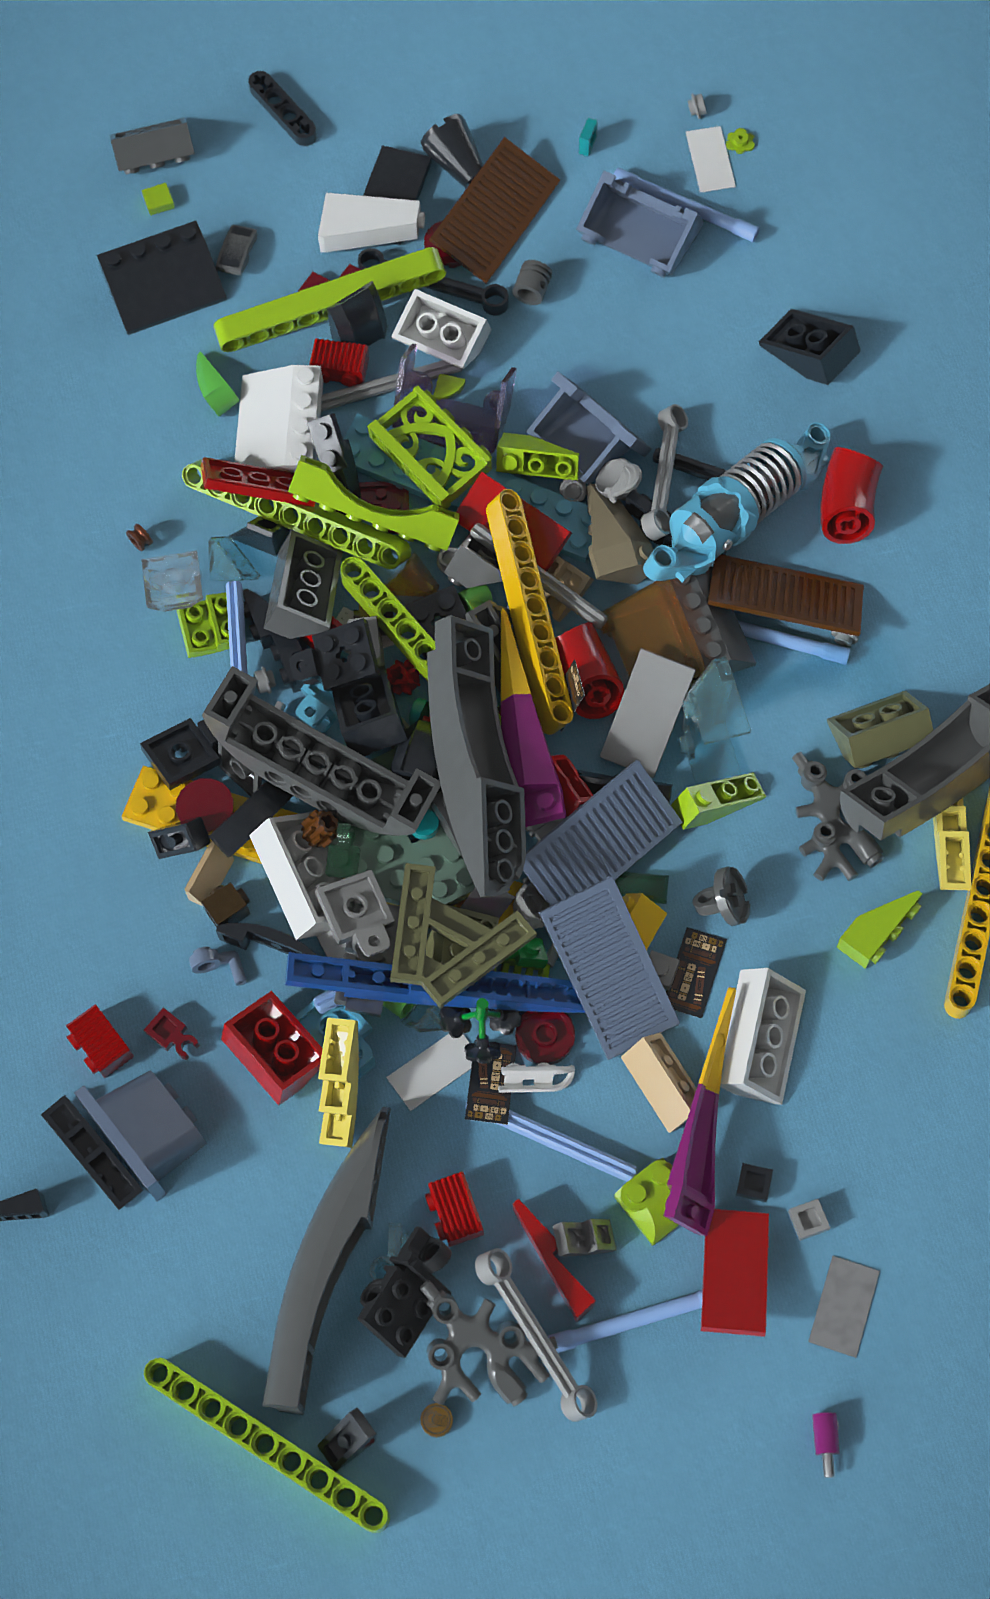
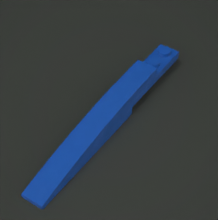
[285,952,585,1013]

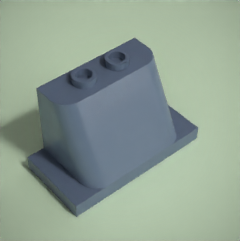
[526,372,652,485]
[74,1070,207,1201]

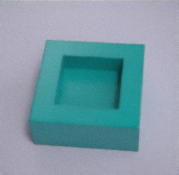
[579,117,598,157]

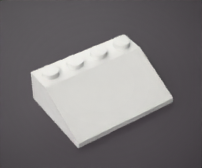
[234,365,324,473]

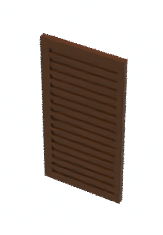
[429,137,560,284]
[708,554,864,636]

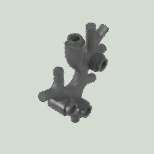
[792,752,885,881]
[420,1280,558,1407]

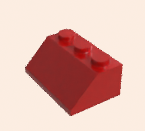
[221,990,323,1105]

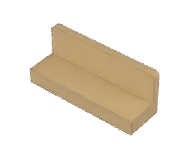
[621,1032,697,1133]

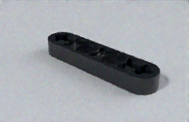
[248,71,317,146]

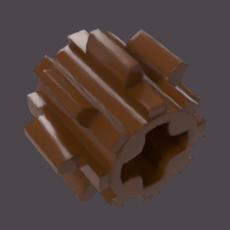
[301,809,340,848]

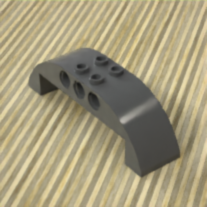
[202,666,441,836]

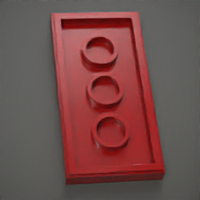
[201,457,315,507]
[456,472,572,572]
[701,1209,769,1337]

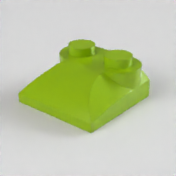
[614,1157,679,1246]

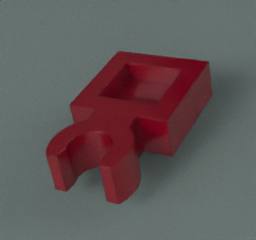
[144,1007,200,1060]

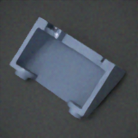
[576,171,704,278]

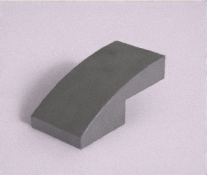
[552,1219,617,1257]

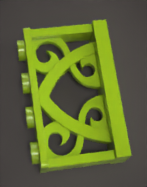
[367,385,492,509]

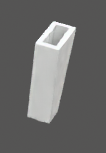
[318,193,425,253]

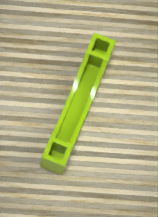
[288,455,459,552]

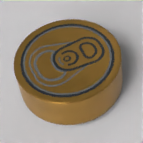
[420,1403,453,1438]

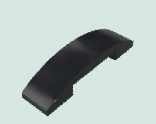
[208,780,293,858]
[216,923,316,955]

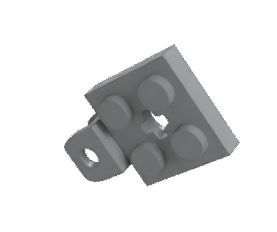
[315,870,395,962]

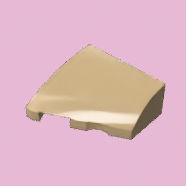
[543,556,594,622]

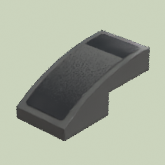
[216,224,257,276]

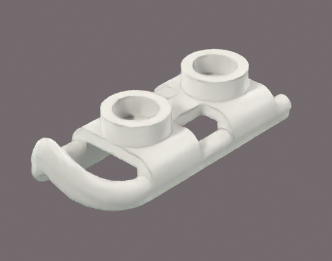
[498,1063,575,1093]

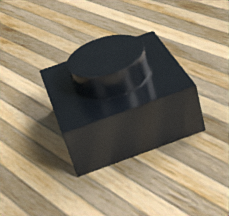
[736,1163,773,1202]

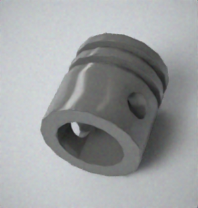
[512,260,552,305]

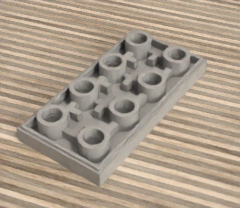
[600,648,696,778]

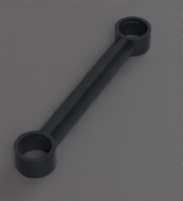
[358,248,509,316]

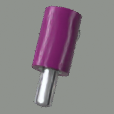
[812,1412,840,1478]

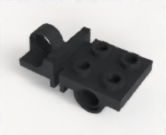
[357,1226,452,1358]

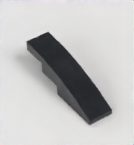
[41,1095,143,1210]

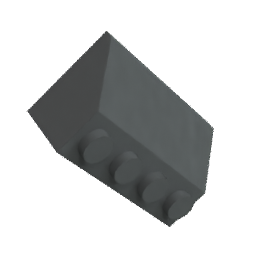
[264,530,343,639]
[662,566,756,683]

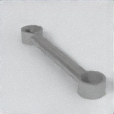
[641,404,688,540]
[475,1248,597,1422]

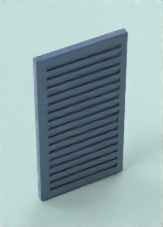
[523,760,683,906]
[539,876,680,1060]

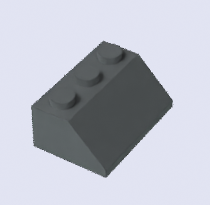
[110,117,195,174]

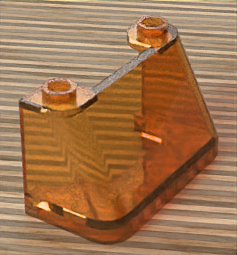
[600,580,707,701]

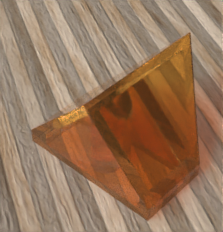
[384,551,440,597]

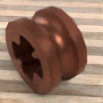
[126,523,153,551]

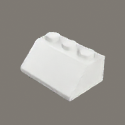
[391,289,491,369]

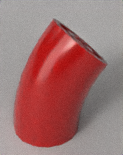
[821,447,883,544]
[555,622,625,719]

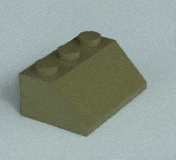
[827,690,933,769]

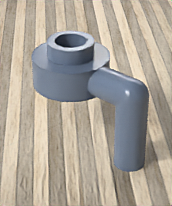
[189,946,247,986]

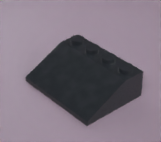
[97,220,227,335]

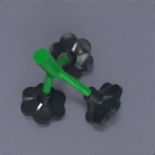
[439,998,523,1064]

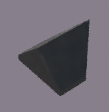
[227,516,290,556]

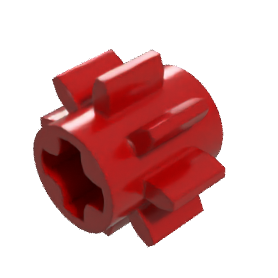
[386,660,421,695]

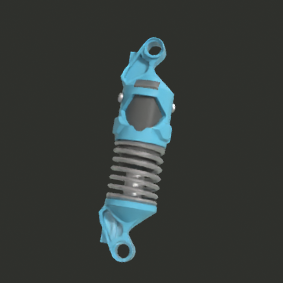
[643,422,831,583]

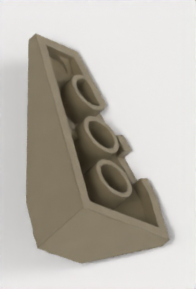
[587,484,653,585]

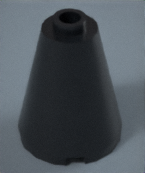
[420,114,483,189]

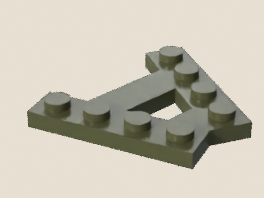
[390,863,537,1009]

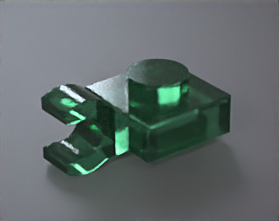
[325,823,361,878]

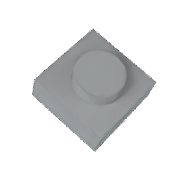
[649,950,680,990]
[788,1199,830,1241]

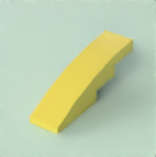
[933,798,971,890]
[318,1018,359,1148]

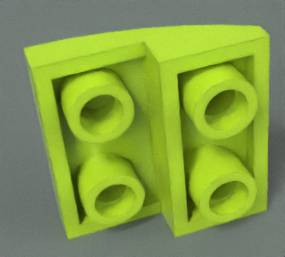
[176,593,230,658]

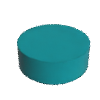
[409,698,430,725]
[412,809,439,840]

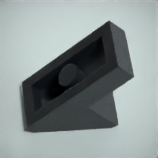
[317,1407,377,1472]

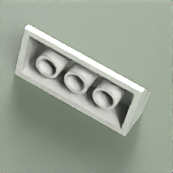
[249,812,355,940]
[720,968,806,1105]

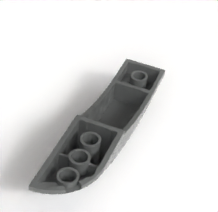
[427,615,526,898]
[840,684,990,840]
[262,1107,391,1415]

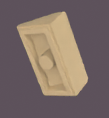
[185,841,234,906]

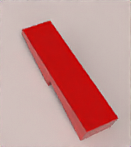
[513,1198,596,1322]

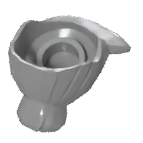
[595,458,642,503]
[513,877,550,929]

